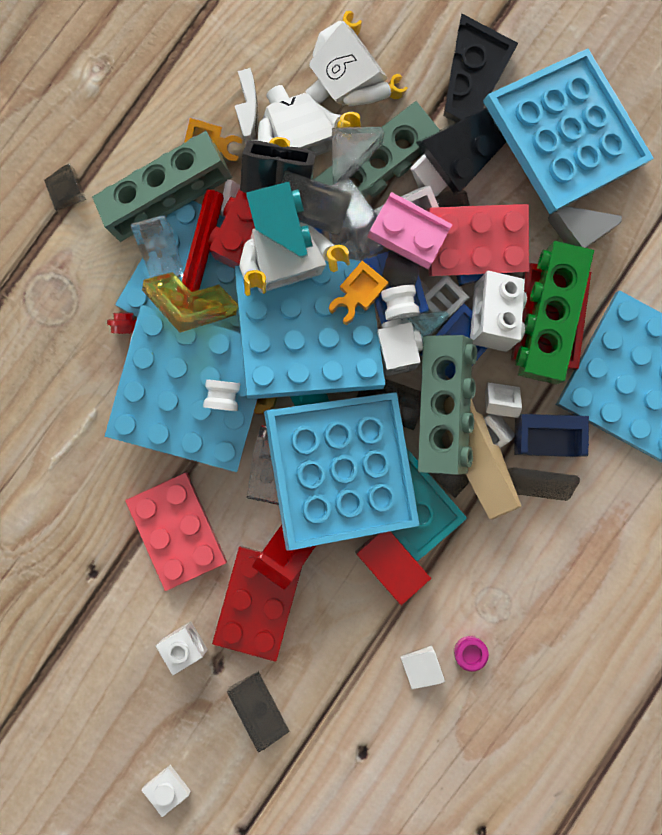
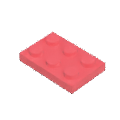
[427,204,529,276]
[125,473,227,591]

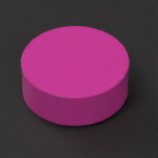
[454,636,489,672]

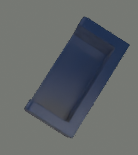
[514,414,589,457]

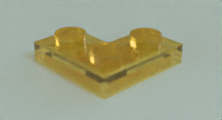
[142,272,238,333]

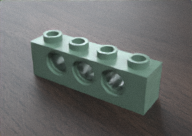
[313,101,440,220]
[92,131,233,242]
[418,335,477,474]

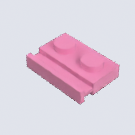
[367,192,452,269]

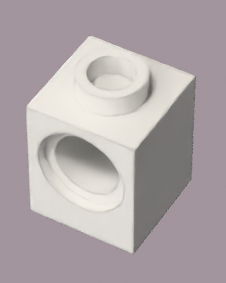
[156,621,208,675]

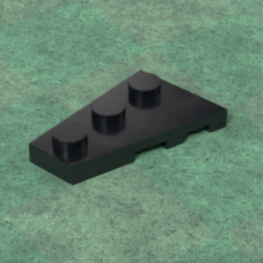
[443,14,518,123]
[416,107,506,193]

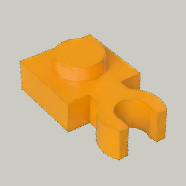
[184,118,243,161]
[329,260,389,325]

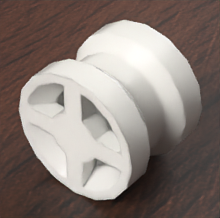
[381,285,420,321]
[203,379,241,411]

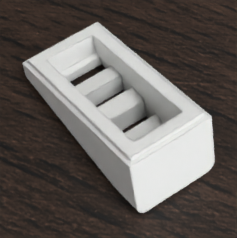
[402,276,470,344]

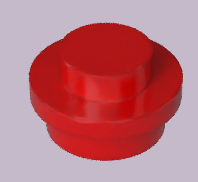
[107,312,137,334]

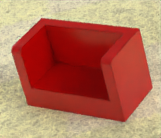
[252,524,316,590]
[355,532,432,606]

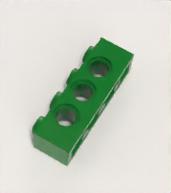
[515,241,594,385]

